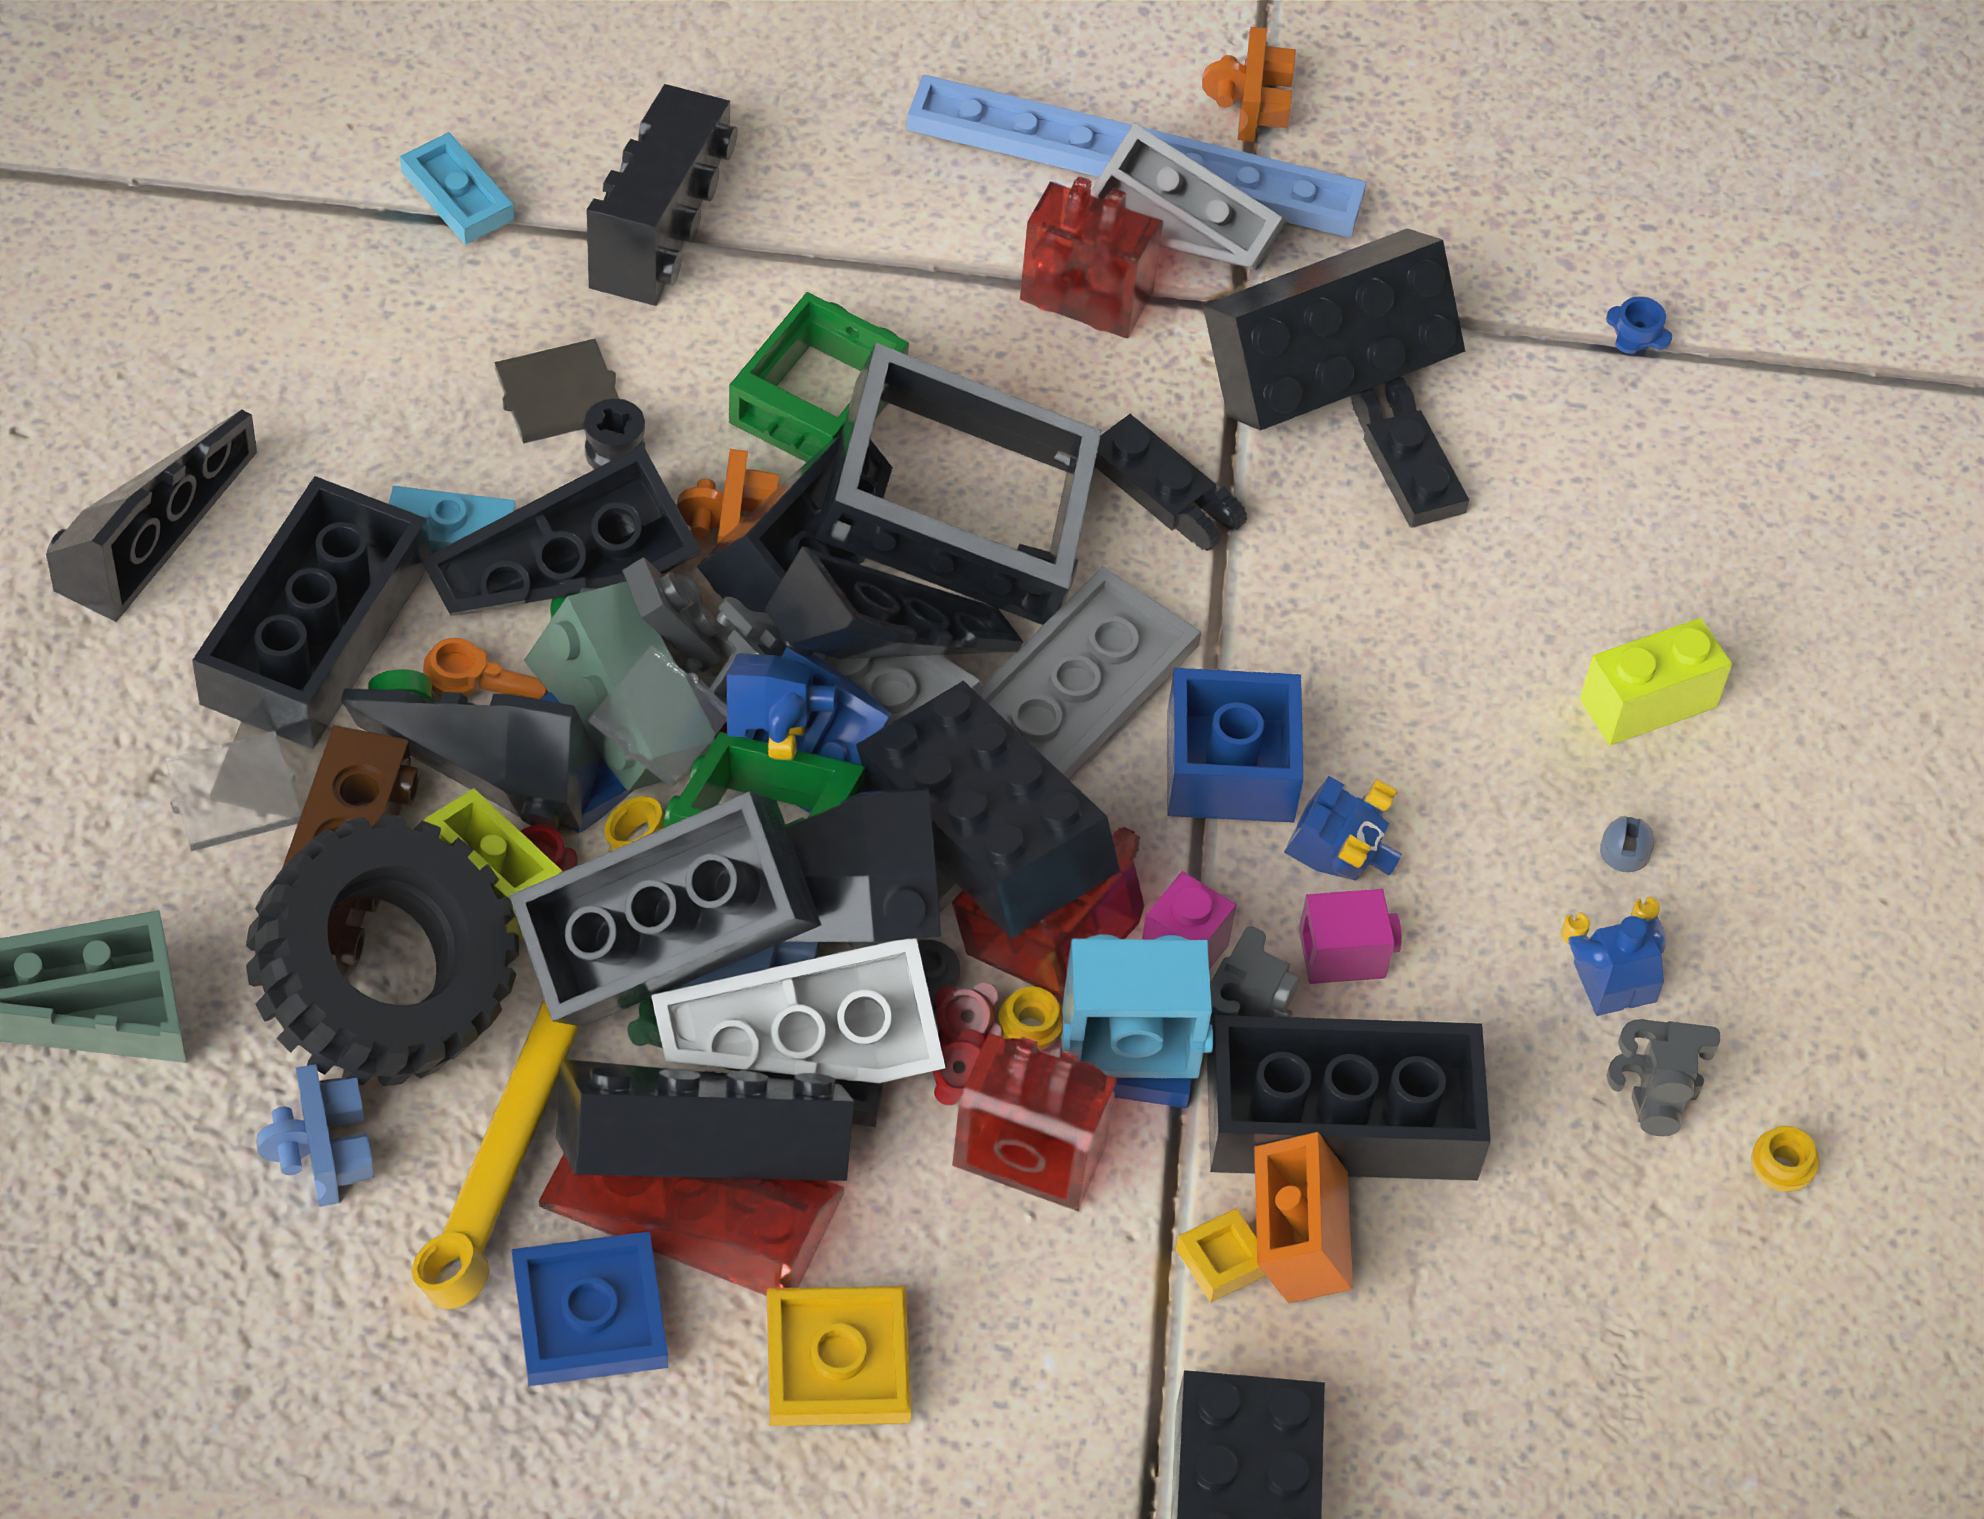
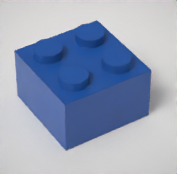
[1167,668,1303,823]

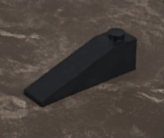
[46,409,257,622]
[421,444,702,616]
[341,688,601,830]
[784,787,941,942]

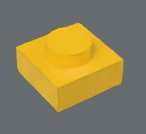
[1175,1208,1266,1303]

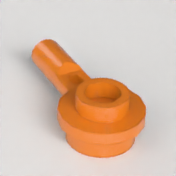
[423,638,548,699]

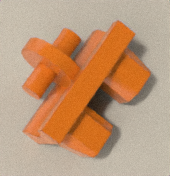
[1202,27,1296,142]
[676,449,779,545]

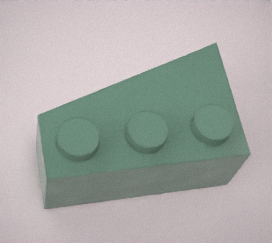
[524,581,715,791]
[0,910,187,1063]

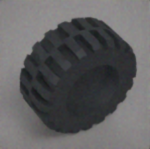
[246,815,519,1086]

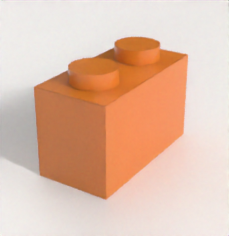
[1254,1132,1353,1303]

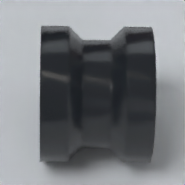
[584,398,645,469]

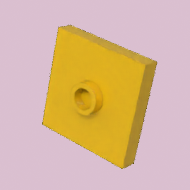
[767,1286,911,1426]

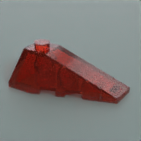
[539,1154,844,1296]

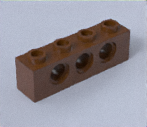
[282,725,420,976]

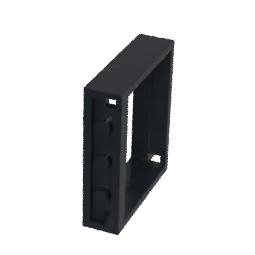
[815,343,1102,625]

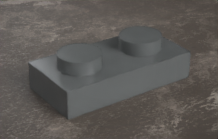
[623,557,723,673]

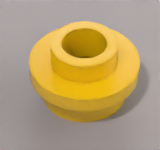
[998,986,1063,1051]
[1751,1126,1819,1192]

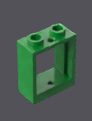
[729,292,909,462]
[664,732,866,828]

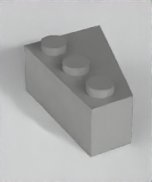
[1071,123,1286,270]

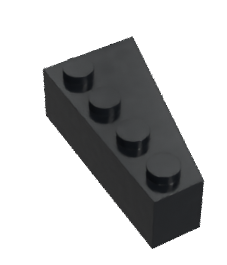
[586,84,738,306]
[556,1059,854,1181]

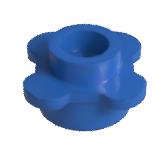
[1606,297,1672,354]

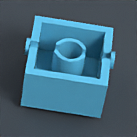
[1061,935,1213,1078]

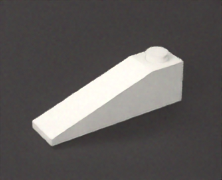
[651,938,945,1083]

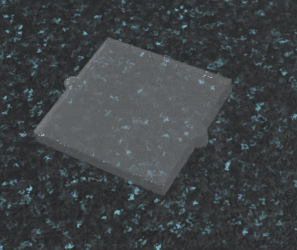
[588,645,727,788]
[164,731,301,851]

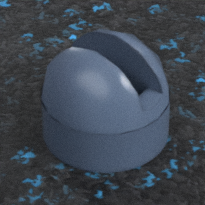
[1600,816,1654,872]

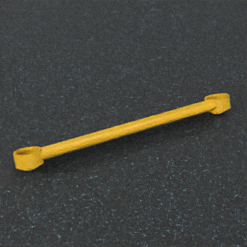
[411,796,666,1309]

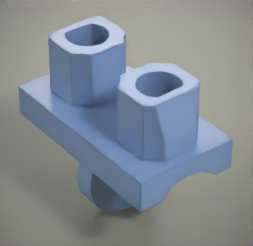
[256,1064,374,1207]

